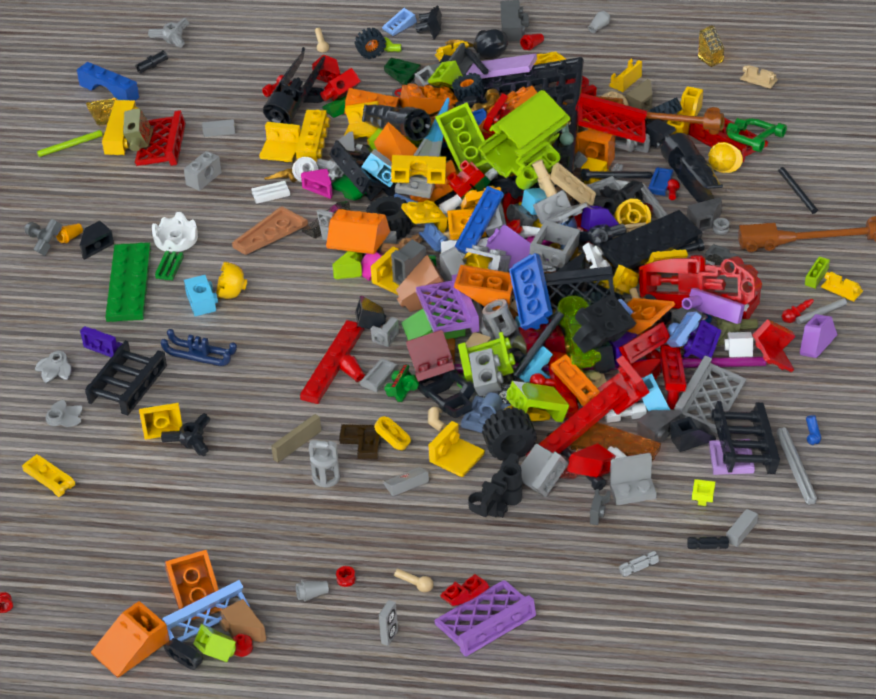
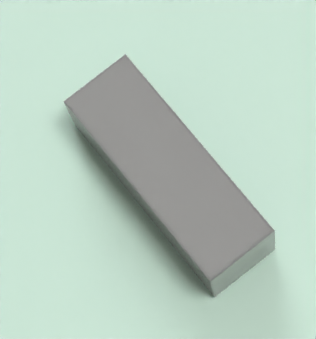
[202,119,235,137]
[726,509,758,547]

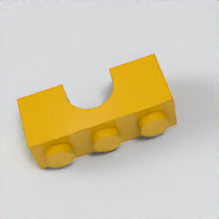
[391,155,446,184]

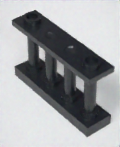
[329,140,397,197]
[85,340,167,416]
[711,401,780,474]

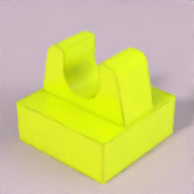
[692,479,715,506]

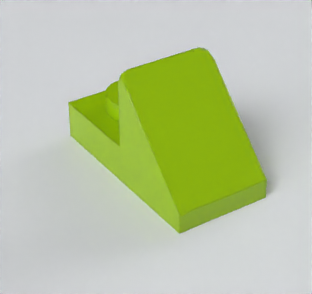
[332,251,362,279]

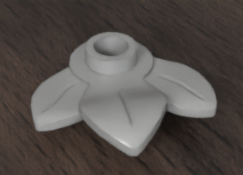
[35,351,72,383]
[46,400,82,427]

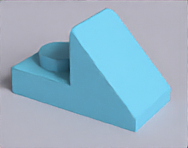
[520,346,553,382]

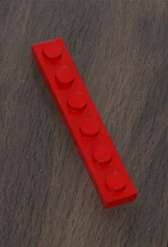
[300,320,364,404]
[526,381,628,457]

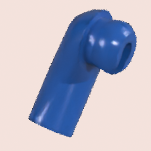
[806,415,821,445]

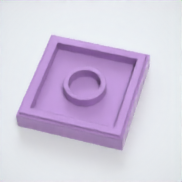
[709,439,755,475]

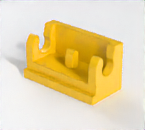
[609,59,642,92]

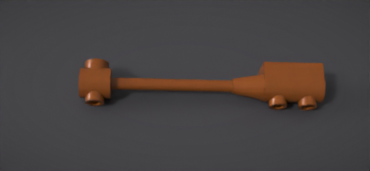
[592,96,724,134]
[738,216,876,252]

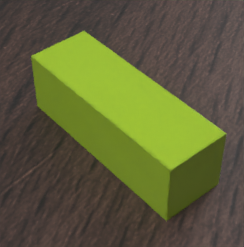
[805,256,830,289]

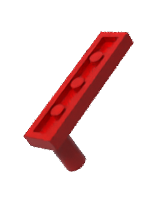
[659,345,686,409]

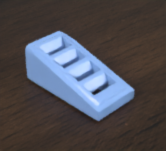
[382,8,417,36]

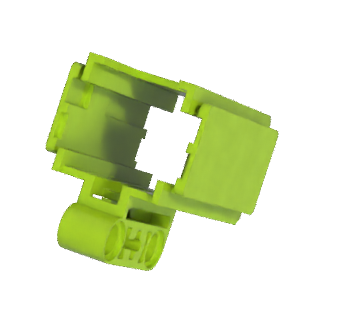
[477,90,570,190]

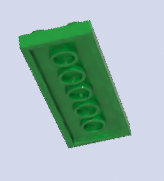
[105,243,151,322]

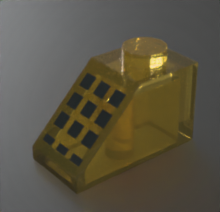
[698,25,724,67]

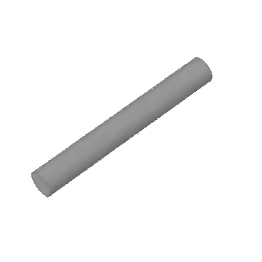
[796,298,847,325]

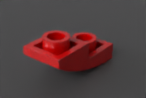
[440,574,489,606]

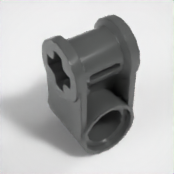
[506,204,538,227]

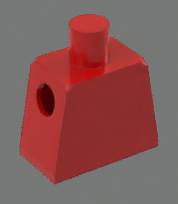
[320,67,361,101]

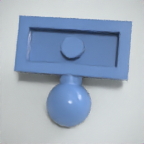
[666,312,702,347]

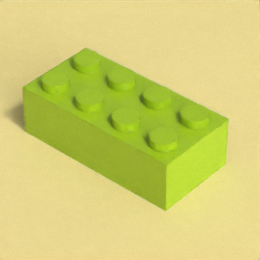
[435,102,493,174]

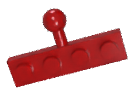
[530,351,578,418]

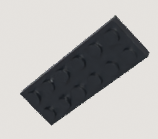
[599,210,703,270]

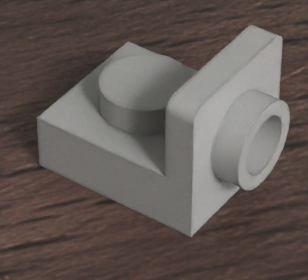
[371,317,399,347]

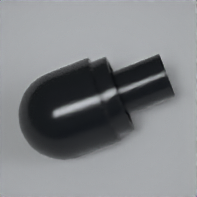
[455,95,479,108]

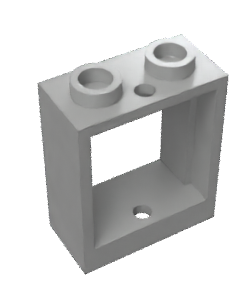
[529,220,580,268]

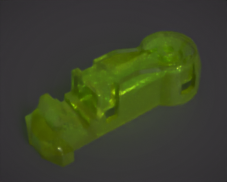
[557,296,601,368]

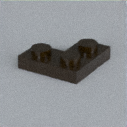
[339,424,381,459]

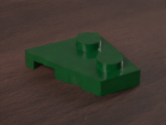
[384,58,421,85]

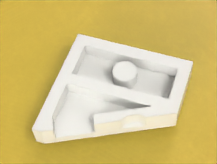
[583,242,613,276]

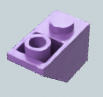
[800,314,837,358]

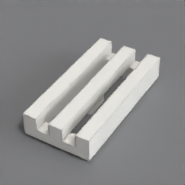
[251,181,290,204]

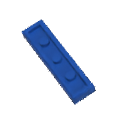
[455,186,504,254]

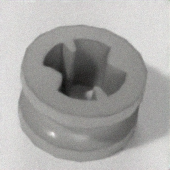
[713,218,730,235]

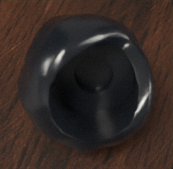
[473,29,508,59]

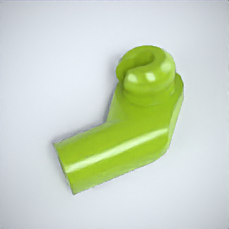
[384,37,401,52]

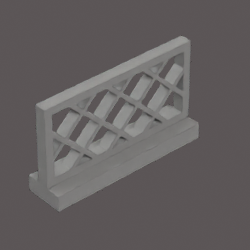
[674,356,746,433]

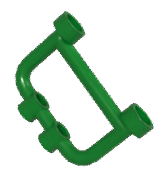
[726,118,787,153]

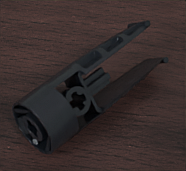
[263,47,325,124]
[362,104,431,141]
[661,133,723,203]

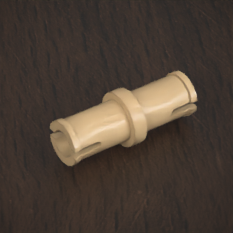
[532,159,557,197]

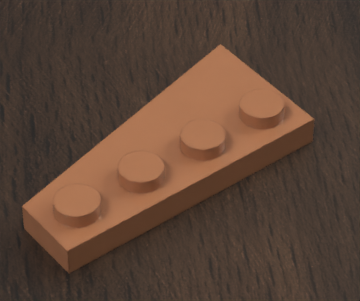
[232,206,308,255]

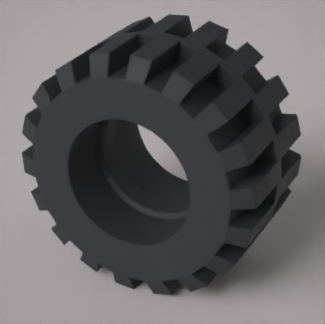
[366,196,412,240]
[482,408,537,460]

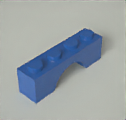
[77,62,139,101]

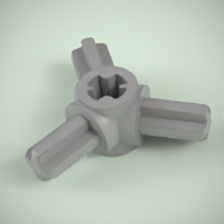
[148,18,189,48]
[316,158,346,180]

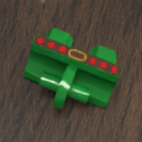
[384,364,419,402]

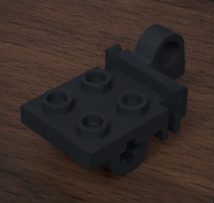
[582,180,644,215]
[572,294,636,354]
[468,453,522,518]

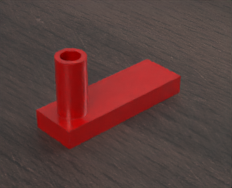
[618,322,670,364]

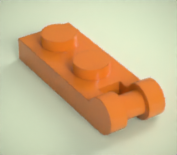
[550,354,600,406]

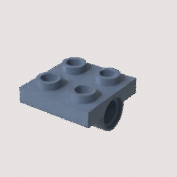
[461,392,510,433]

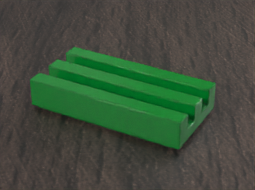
[155,251,184,281]

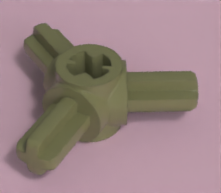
[709,314,758,346]

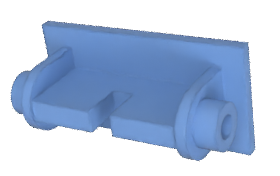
[419,223,448,252]

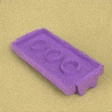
[486,224,558,273]

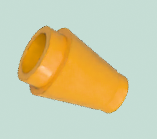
[56,223,83,243]

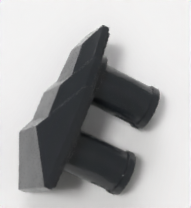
[415,5,442,39]

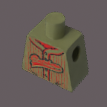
[123,108,153,151]

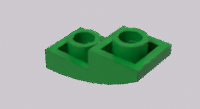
[331,175,366,201]

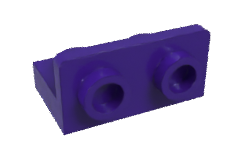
[683,320,722,360]
[80,326,123,357]

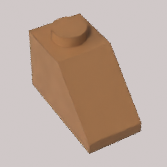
[220,599,266,642]

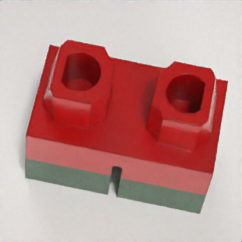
[447,160,491,200]

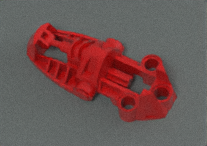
[639,255,762,309]

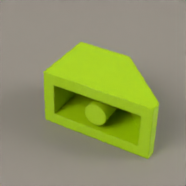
[427,60,463,88]
[193,624,236,662]

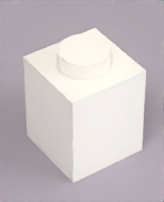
[724,332,753,357]

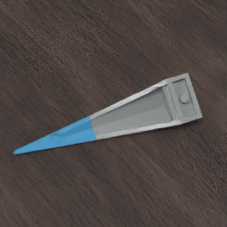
[395,98,449,198]

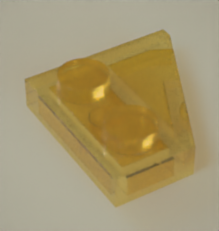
[86,98,117,125]

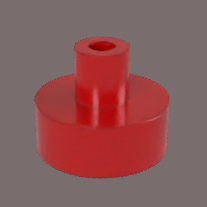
[232,634,253,657]

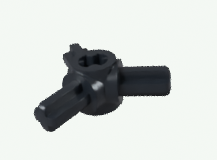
[579,224,626,246]
[161,413,210,456]

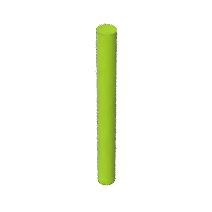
[37,130,103,157]

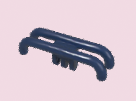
[160,329,237,366]

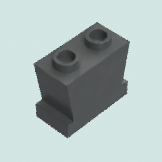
[391,239,426,286]

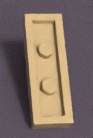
[539,163,596,206]

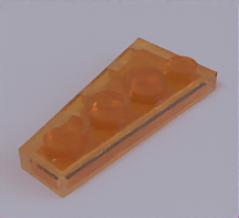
[571,422,661,462]

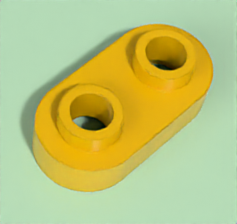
[374,416,411,450]

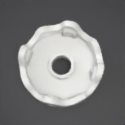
[152,212,198,253]

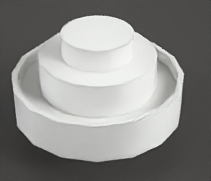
[292,157,318,182]

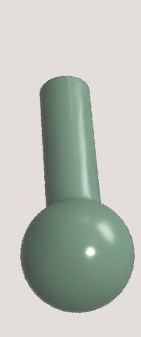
[560,124,574,146]

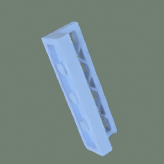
[162,580,250,642]

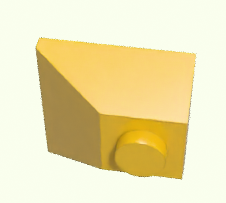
[139,403,182,440]

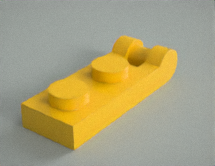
[22,454,75,497]

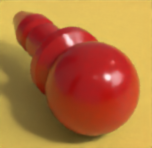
[781,299,814,323]

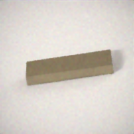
[271,414,322,463]

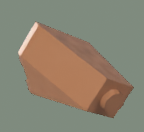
[396,255,450,312]

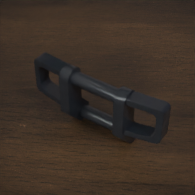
[416,369,475,418]

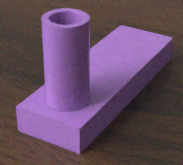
[682,288,745,324]

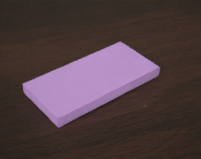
[466,54,537,79]

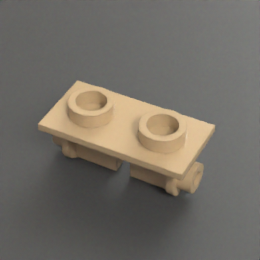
[740,65,778,89]

